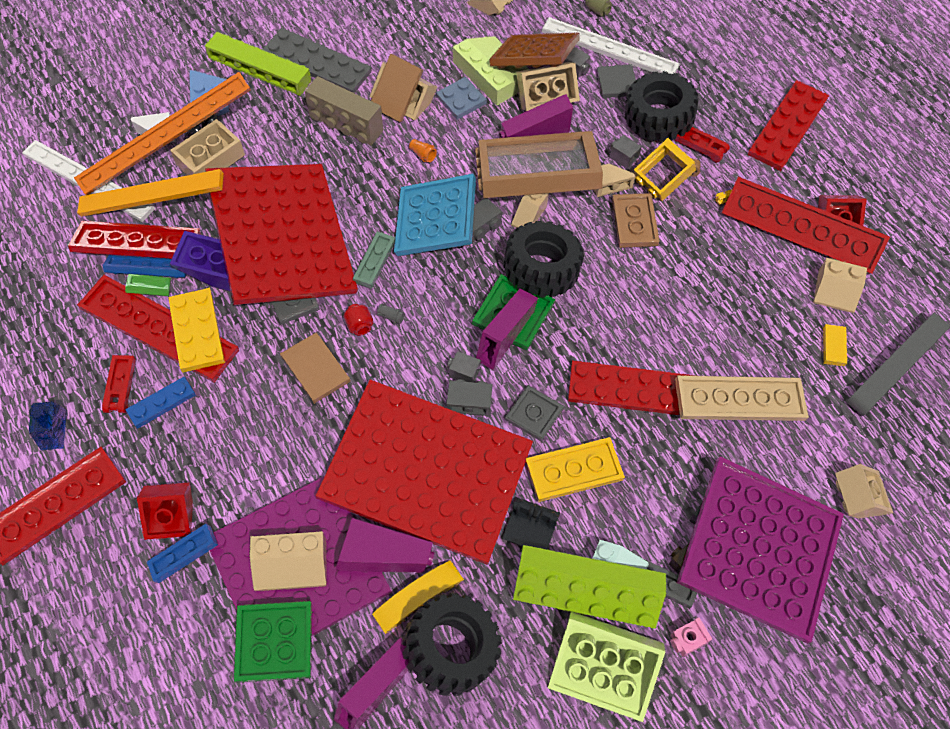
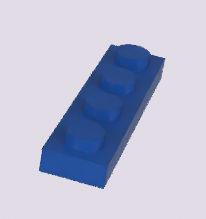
[102,255,186,278]

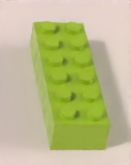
[513,545,666,629]

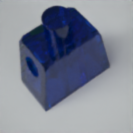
[29,401,67,451]

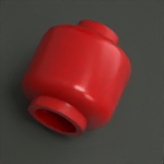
[343,304,374,336]

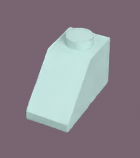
[592,540,649,569]

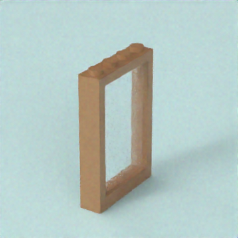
[475,131,603,198]

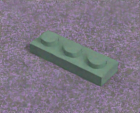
[353,231,396,289]

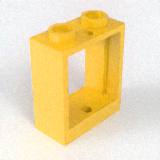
[634,138,696,201]

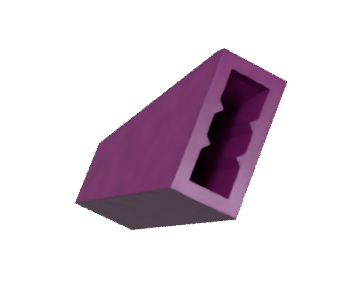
[499,94,573,138]
[476,288,538,370]
[336,518,435,573]
[334,638,409,729]

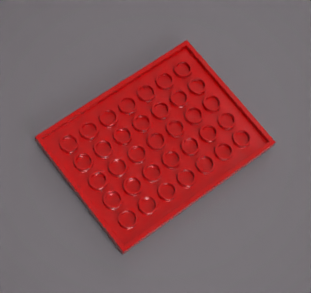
[205,164,358,305]
[316,379,533,565]

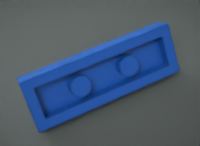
[125,377,196,429]
[147,524,218,584]

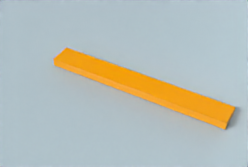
[77,169,224,217]

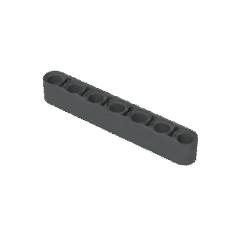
[846,312,950,416]

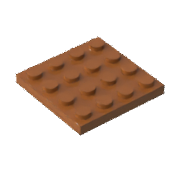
[489,32,580,68]

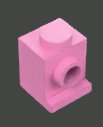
[670,617,712,657]

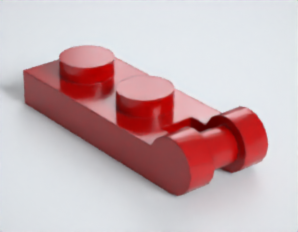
[675,127,730,163]
[102,355,136,413]

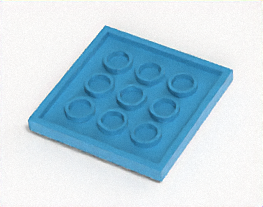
[394,174,476,256]

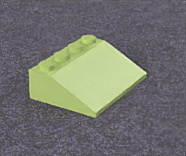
[453,36,529,105]
[548,612,665,722]

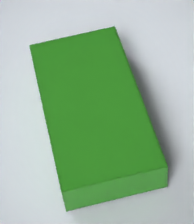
[125,274,171,296]

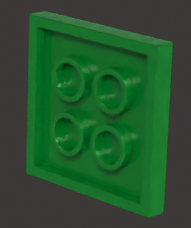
[472,274,555,351]
[234,601,312,683]

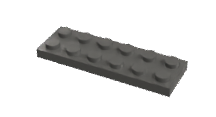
[262,27,372,93]

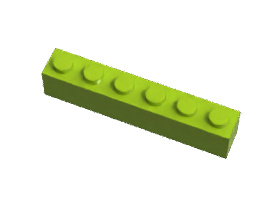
[205,32,311,96]

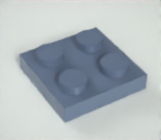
[436,77,487,120]

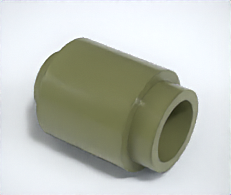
[585,0,612,17]

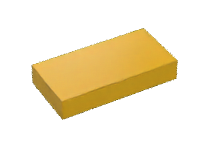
[823,324,847,367]

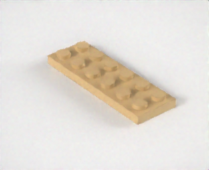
[675,376,809,421]

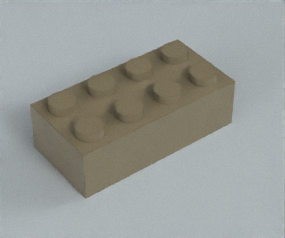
[305,76,383,146]

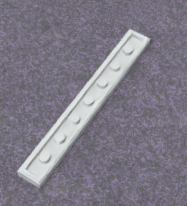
[542,17,680,74]
[22,140,155,222]

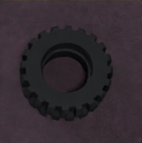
[625,71,699,142]
[503,221,584,298]
[402,593,502,696]

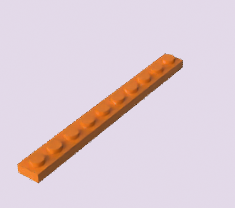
[74,72,251,195]

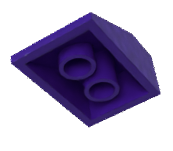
[170,231,230,291]

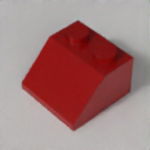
[818,195,867,226]
[137,483,193,540]

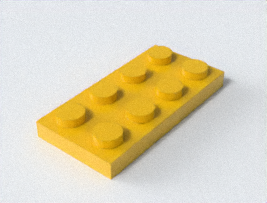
[168,288,225,373]
[526,437,625,502]

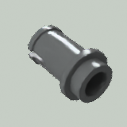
[377,303,405,324]

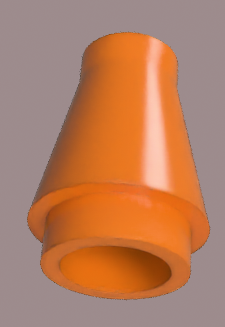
[409,139,437,162]

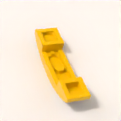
[372,560,464,634]

